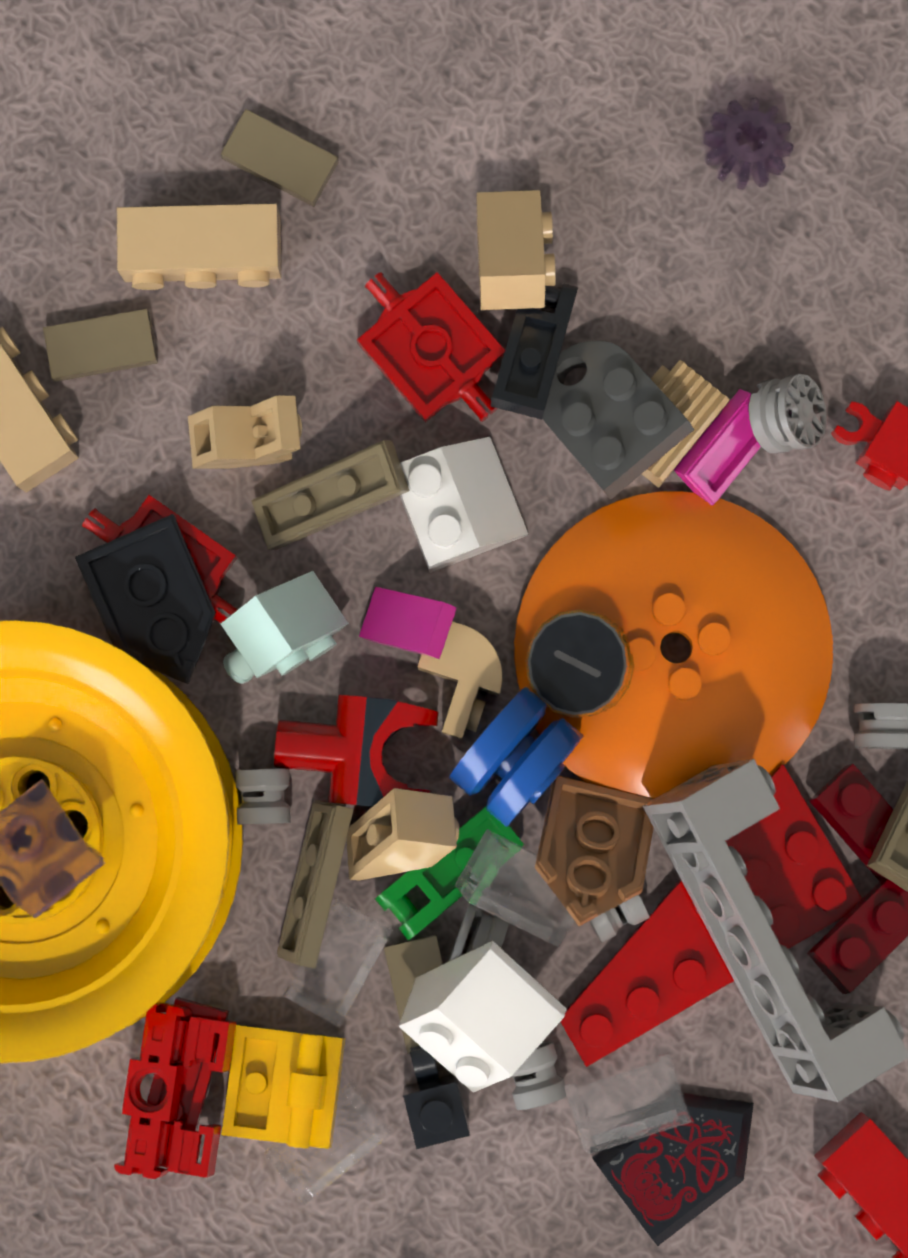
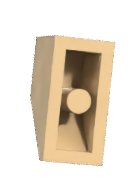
[347,788,459,881]

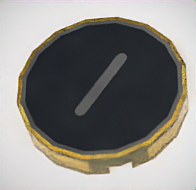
[525,609,634,718]

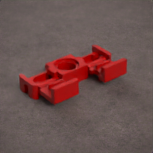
[114,1002,237,1179]

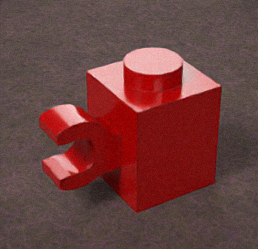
[831,401,908,491]

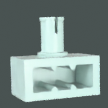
[221,571,349,684]

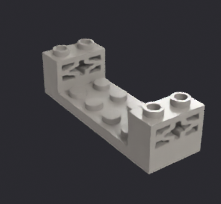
[643,759,908,1102]

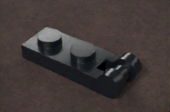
[491,283,578,420]

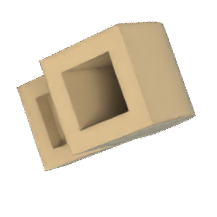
[188,395,302,469]
[417,621,502,740]

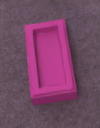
[674,389,761,505]
[359,586,457,659]

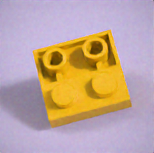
[221,1025,346,1149]

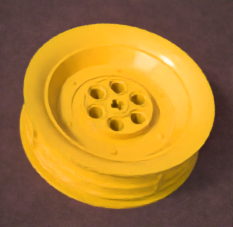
[0,620,243,1063]

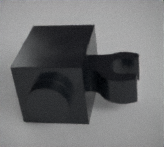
[403,1045,470,1150]

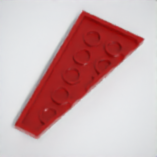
[560,764,862,1067]

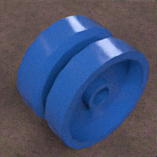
[449,687,584,827]

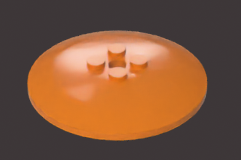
[514,491,833,799]

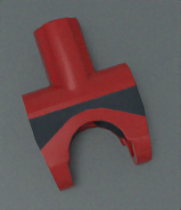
[274,695,439,806]

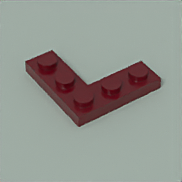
[807,763,908,994]

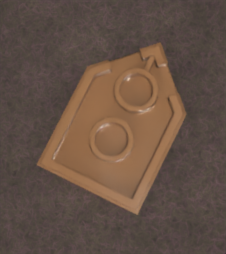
[535,776,654,926]

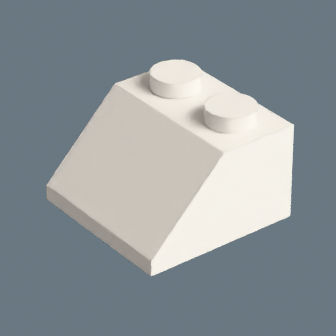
[400,437,528,573]
[399,941,566,1093]

